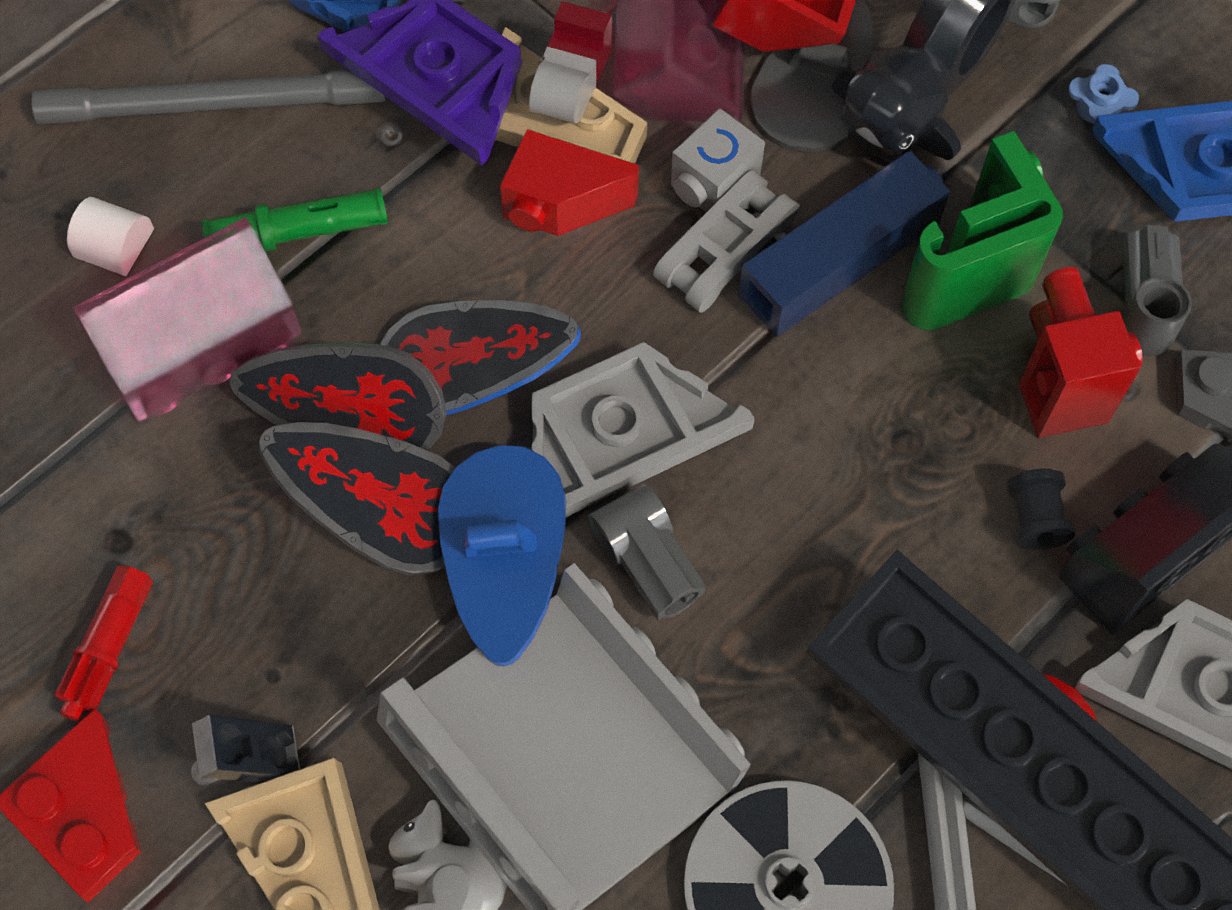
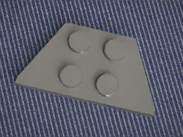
[532,342,754,517]
[1074,599,1232,769]

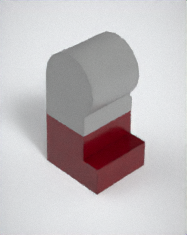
[529,1,612,124]

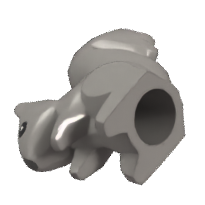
[388,800,507,910]

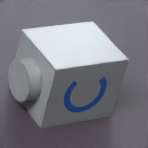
[671,108,765,213]

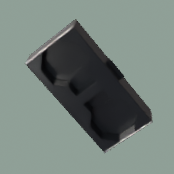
[191,715,300,785]

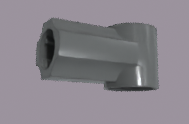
[1122,225,1192,356]
[588,484,706,620]

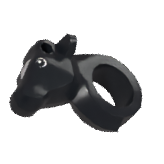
[832,0,1016,164]

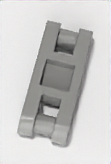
[653,170,800,313]

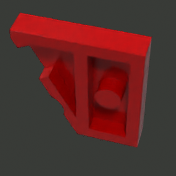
[0,709,141,902]

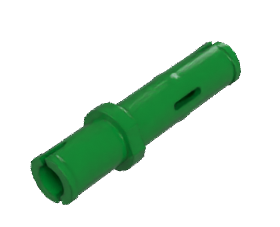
[202,187,388,257]

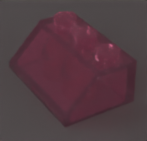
[613,0,744,122]
[72,217,302,422]

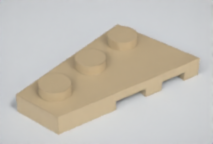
[205,758,380,910]

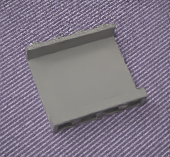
[376,563,751,910]

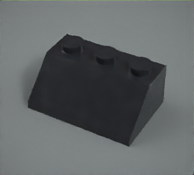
[1059,443,1232,635]

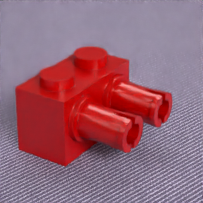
[1018,267,1143,438]

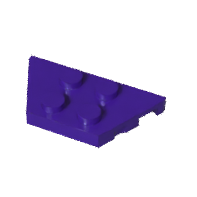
[317,0,522,166]

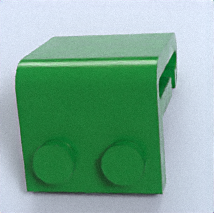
[901,131,1063,330]

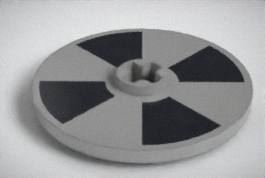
[684,781,894,910]

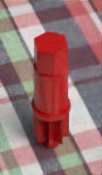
[54,566,153,721]

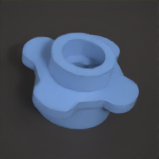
[1068,64,1139,124]

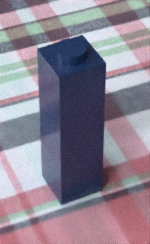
[739,151,950,337]

